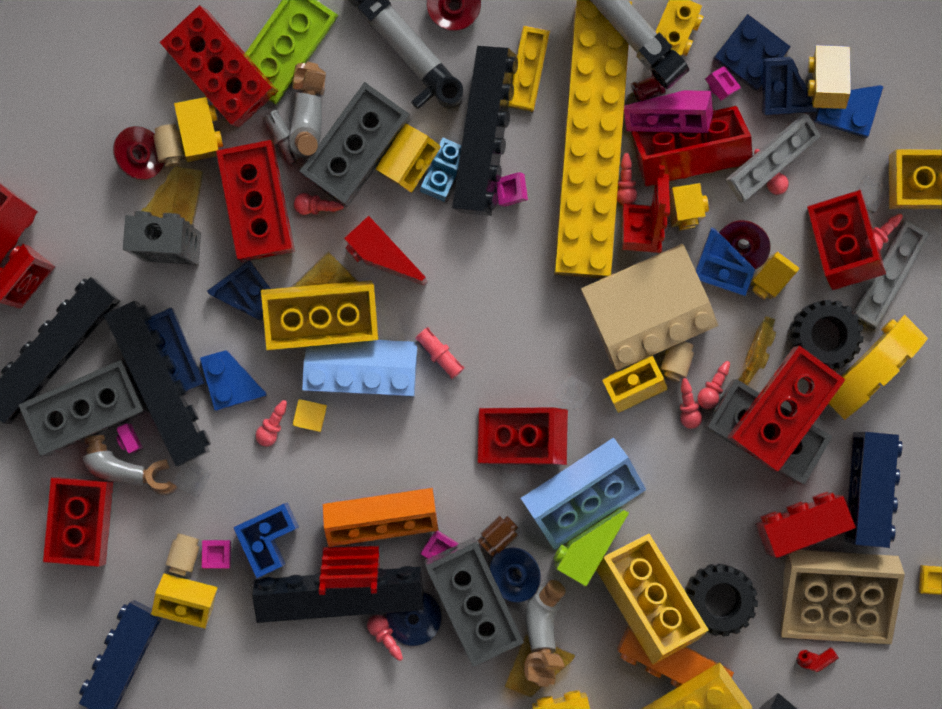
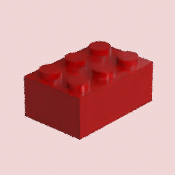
[43,477,114,567]
[755,491,856,558]

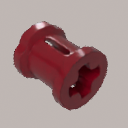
[631,74,666,102]

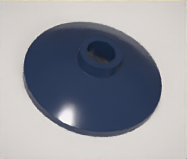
[490,547,541,602]
[386,592,441,646]

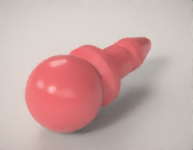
[754,149,789,195]
[617,153,637,205]
[294,193,344,215]
[865,213,903,250]
[697,361,730,409]
[679,378,702,429]
[255,400,287,447]
[367,614,403,661]

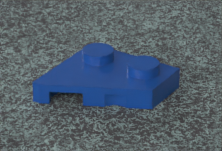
[814,85,884,138]
[695,227,755,296]
[200,350,267,411]

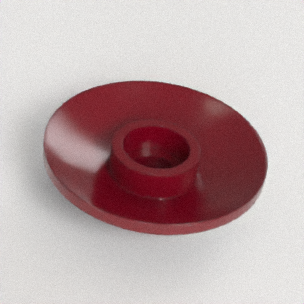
[427,0,481,31]
[113,126,164,180]
[719,220,771,269]

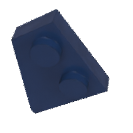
[762,57,817,115]
[207,260,271,321]

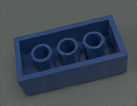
[844,432,903,548]

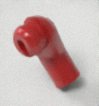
[797,647,839,672]

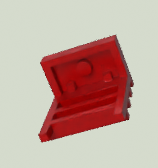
[622,165,670,253]
[319,546,380,595]

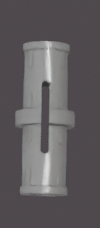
[262,110,305,166]

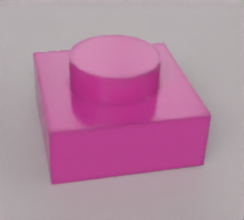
[705,66,741,101]
[496,172,528,207]
[116,424,143,453]
[420,531,459,558]
[202,540,231,568]

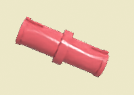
[415,327,465,379]

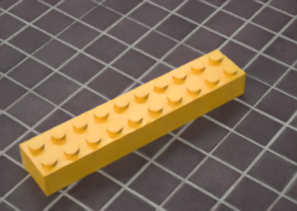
[554,0,632,279]

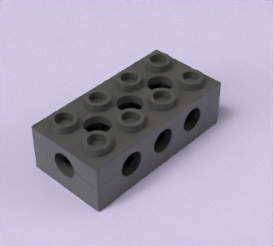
[299,82,411,208]
[123,211,201,265]
[19,360,149,456]
[704,379,833,485]
[424,537,524,667]

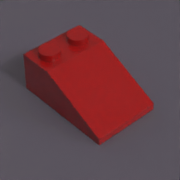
[807,190,886,291]
[344,216,427,286]
[0,243,55,309]
[478,407,568,465]

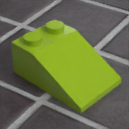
[553,508,629,586]

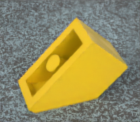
[750,251,800,300]

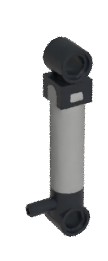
[349,0,464,109]
[590,0,690,89]

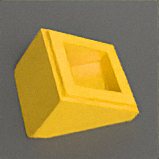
[293,399,327,432]

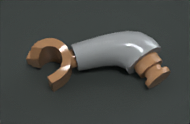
[289,62,326,156]
[83,435,178,495]
[524,580,566,687]

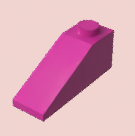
[624,90,713,133]

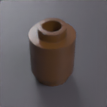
[477,515,519,557]

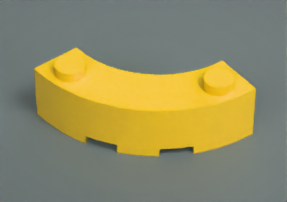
[828,315,928,420]

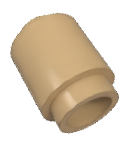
[153,124,186,167]
[660,341,694,382]
[165,533,200,576]

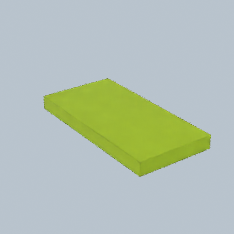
[245,0,339,105]

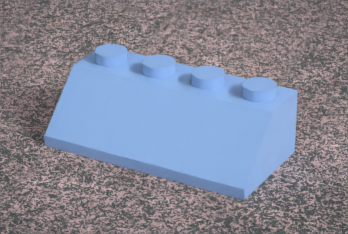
[302,340,418,397]
[521,437,646,550]

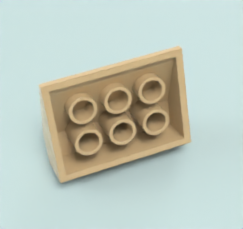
[581,244,719,371]
[780,550,905,644]

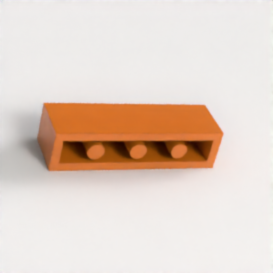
[323,488,439,547]
[617,624,734,687]

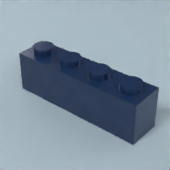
[79,600,162,709]

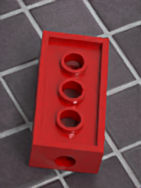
[159,5,278,128]
[216,140,295,262]
[727,346,846,472]

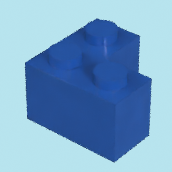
[233,502,299,578]

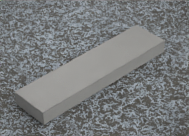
[726,114,821,202]
[852,220,930,329]

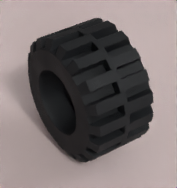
[788,300,864,369]
[685,564,758,637]

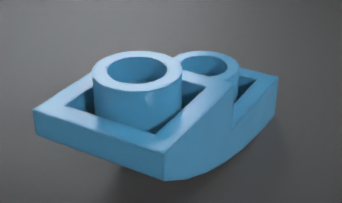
[420,138,462,202]

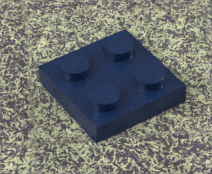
[713,14,791,91]

